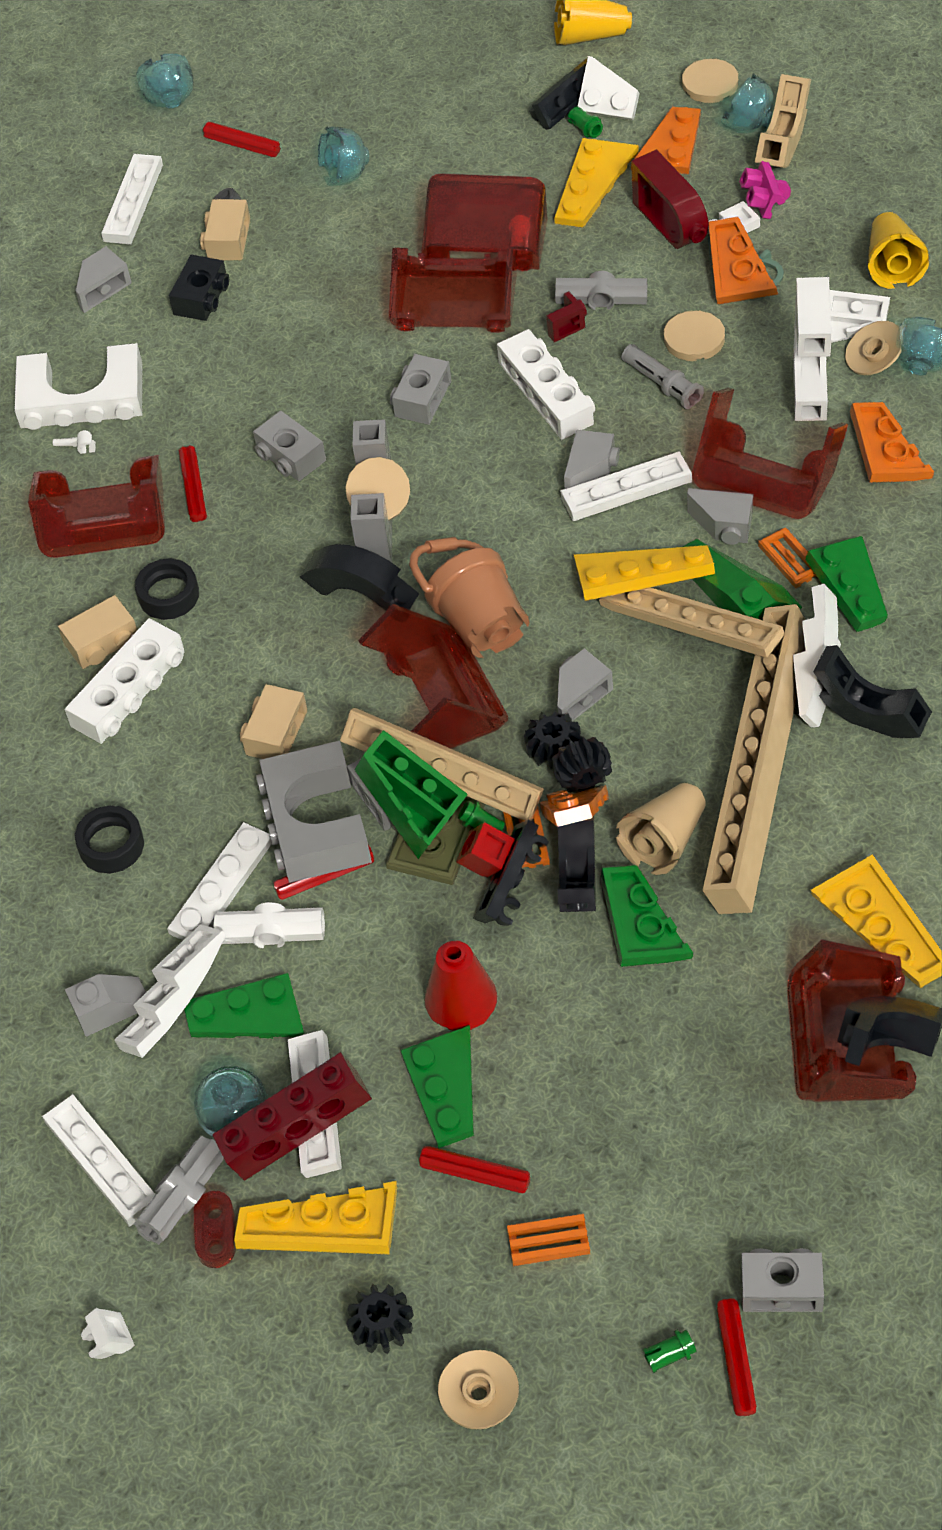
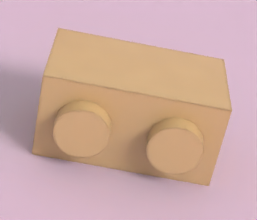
[200,199,250,260]
[58,595,137,669]
[240,684,307,759]

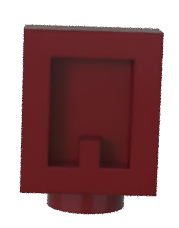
[546,291,587,343]

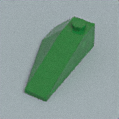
[683,539,802,620]

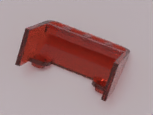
[692,388,848,519]
[358,604,508,749]

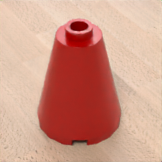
[424,941,497,1031]

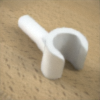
[53,430,95,454]

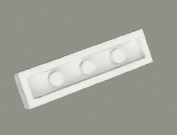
[101,154,163,244]
[561,451,692,521]
[167,822,272,940]
[288,1030,342,1178]
[42,1094,155,1227]

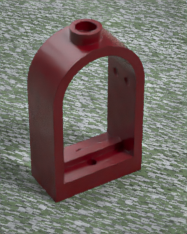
[631,149,709,249]

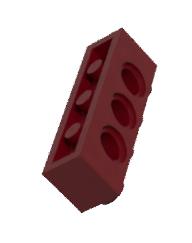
[212,1052,372,1181]

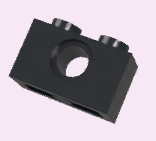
[169,254,230,321]

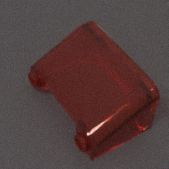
[421,174,548,271]
[389,248,517,333]
[28,455,165,558]
[788,939,916,1102]

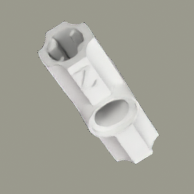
[214,902,325,948]

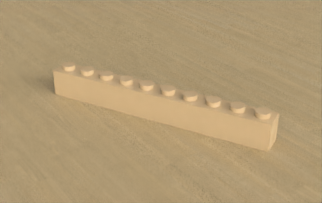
[703,604,805,914]

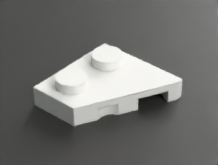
[578,56,640,120]
[830,290,890,343]

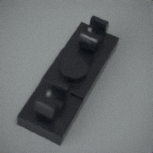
[529,58,588,130]
[473,819,549,926]

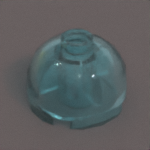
[136,54,194,108]
[721,73,775,134]
[318,127,369,186]
[896,317,942,376]
[194,1066,268,1136]

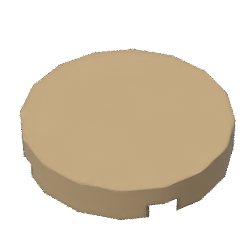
[682,59,738,103]
[664,311,725,361]
[346,457,410,521]

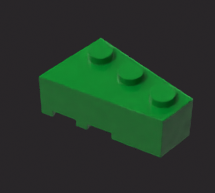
[354,730,468,859]

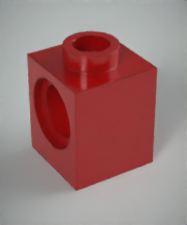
[456,822,515,878]

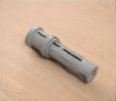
[621,344,704,410]

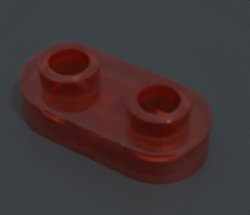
[194,1191,236,1268]

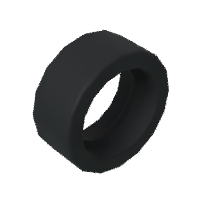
[135,558,199,620]
[75,805,144,874]

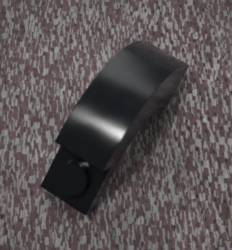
[300,544,419,620]
[813,645,932,738]
[557,816,596,912]
[837,996,942,1066]

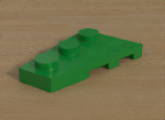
[805,536,888,632]
[600,865,693,967]
[184,973,305,1038]
[400,1025,474,1148]

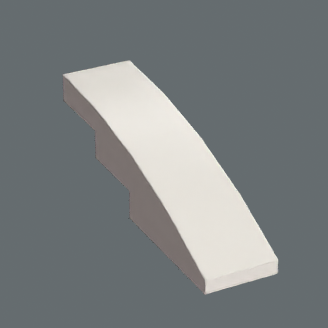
[793,584,838,727]
[115,924,226,1058]

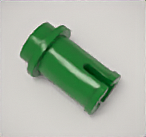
[568,106,603,138]
[458,801,505,831]
[642,1329,697,1373]

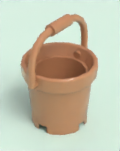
[409,537,530,658]

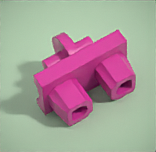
[739,161,791,219]

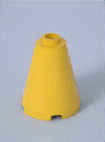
[554,0,632,45]
[868,212,929,289]

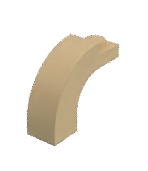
[755,74,811,168]

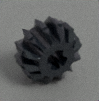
[524,710,582,770]
[552,737,612,792]
[346,1284,414,1354]

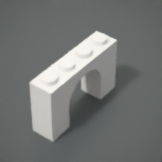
[793,277,832,421]
[15,343,142,430]

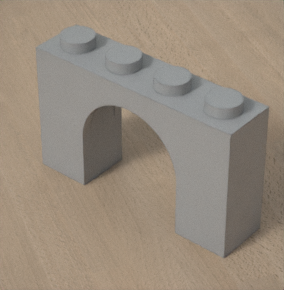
[351,419,392,562]
[256,740,372,883]

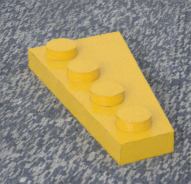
[554,138,639,227]
[574,545,715,601]
[811,854,942,988]
[234,1181,397,1254]

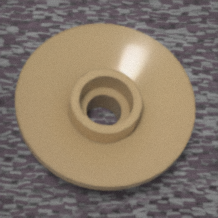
[845,321,904,375]
[438,1350,519,1429]

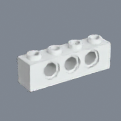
[497,329,595,440]
[65,618,185,744]

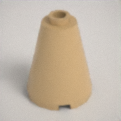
[616,783,706,875]

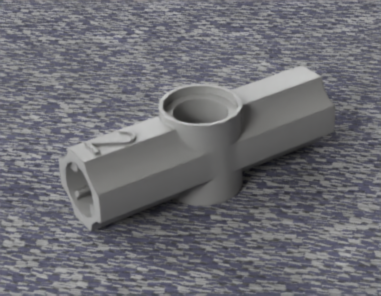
[555,271,648,310]
[134,1136,224,1245]

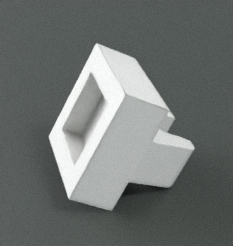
[81,1308,135,1359]

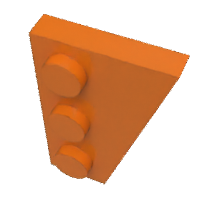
[631,107,701,174]
[709,217,778,304]
[850,402,934,482]
[539,785,609,827]

